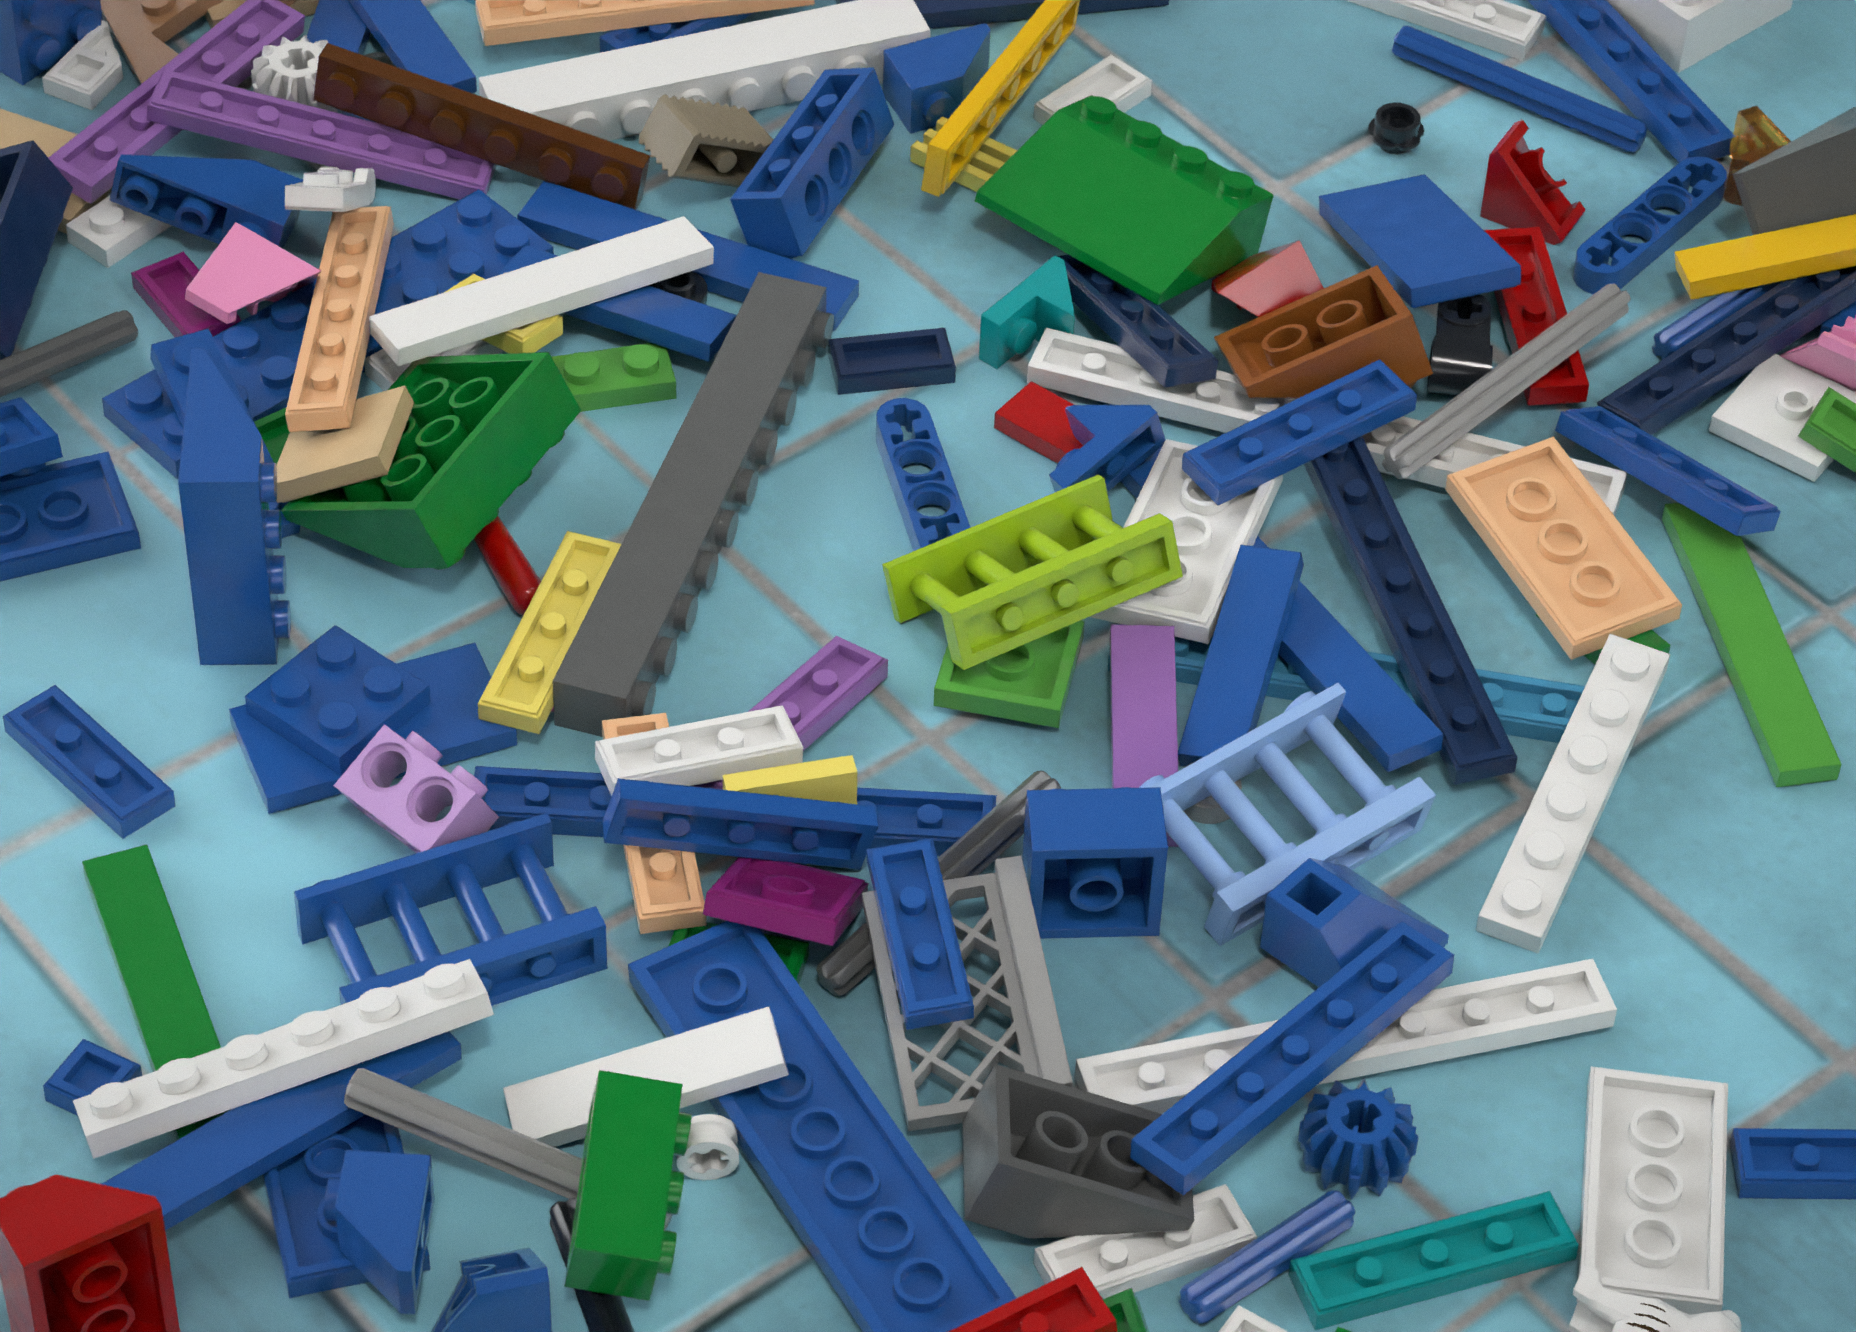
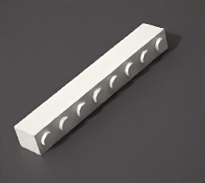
[479,0,930,141]

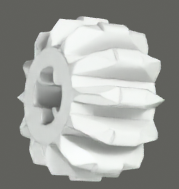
[251,35,338,113]

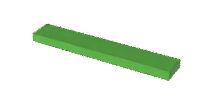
[1662,502,1842,787]

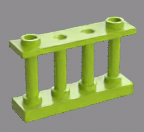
[882,474,1183,670]

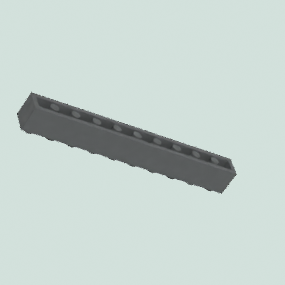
[553,272,834,737]

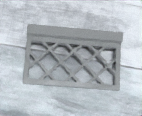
[862,855,1073,1131]

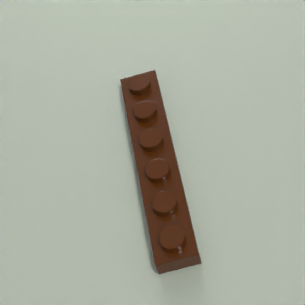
[313,43,651,210]

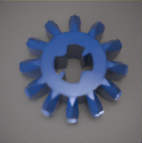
[1298,1078,1418,1199]

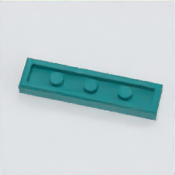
[1288,1191,1579,1330]

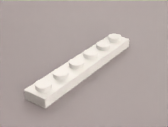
[1476,634,1670,954]
[73,959,494,1159]

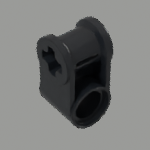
[1427,294,1493,396]

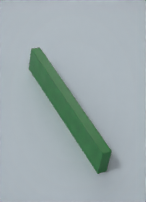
[82,844,229,1140]

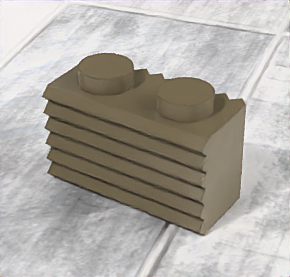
[639,94,773,187]

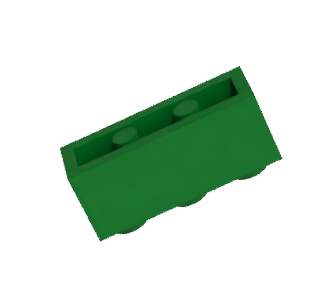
[564,1070,692,1301]

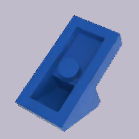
[1049,405,1166,492]

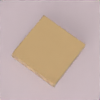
[276,386,414,503]

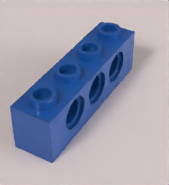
[730,67,894,259]

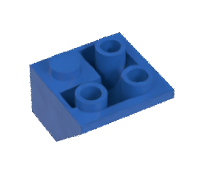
[1260,858,1449,987]

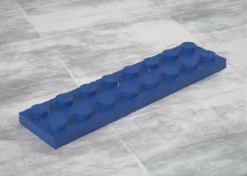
[102,189,554,479]
[628,921,1016,1332]

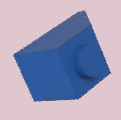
[883,23,991,134]
[325,1149,434,1314]

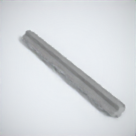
[1382,284,1631,479]

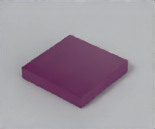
[703,857,869,946]

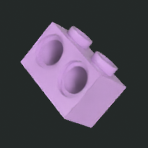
[334,724,499,853]

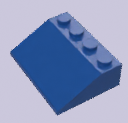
[178,348,291,665]

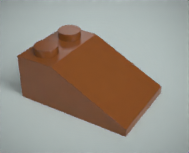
[1214,265,1433,398]

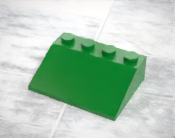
[975,95,1274,305]
[281,352,582,570]

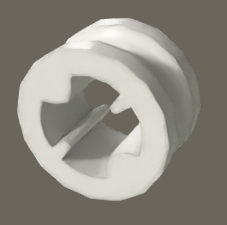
[677,1114,739,1180]

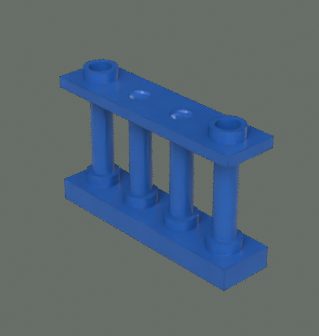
[294,813,607,1006]

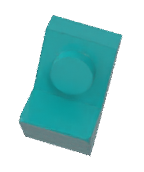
[979,255,1075,369]

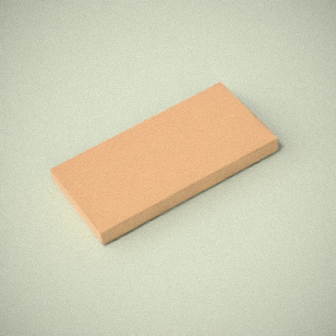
[1445,436,1682,660]

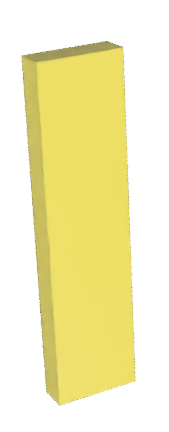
[478,531,621,734]

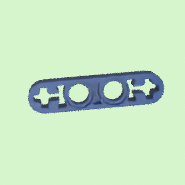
[1573,156,1727,294]
[876,398,971,551]

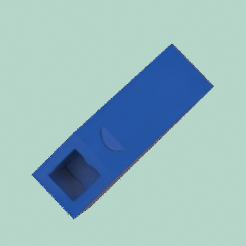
[109,154,303,248]

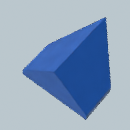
[431,1247,552,1332]

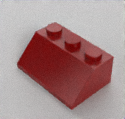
[0,1174,180,1332]

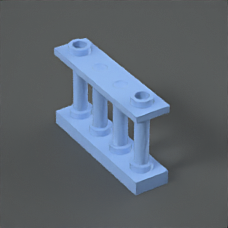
[1139,682,1436,946]

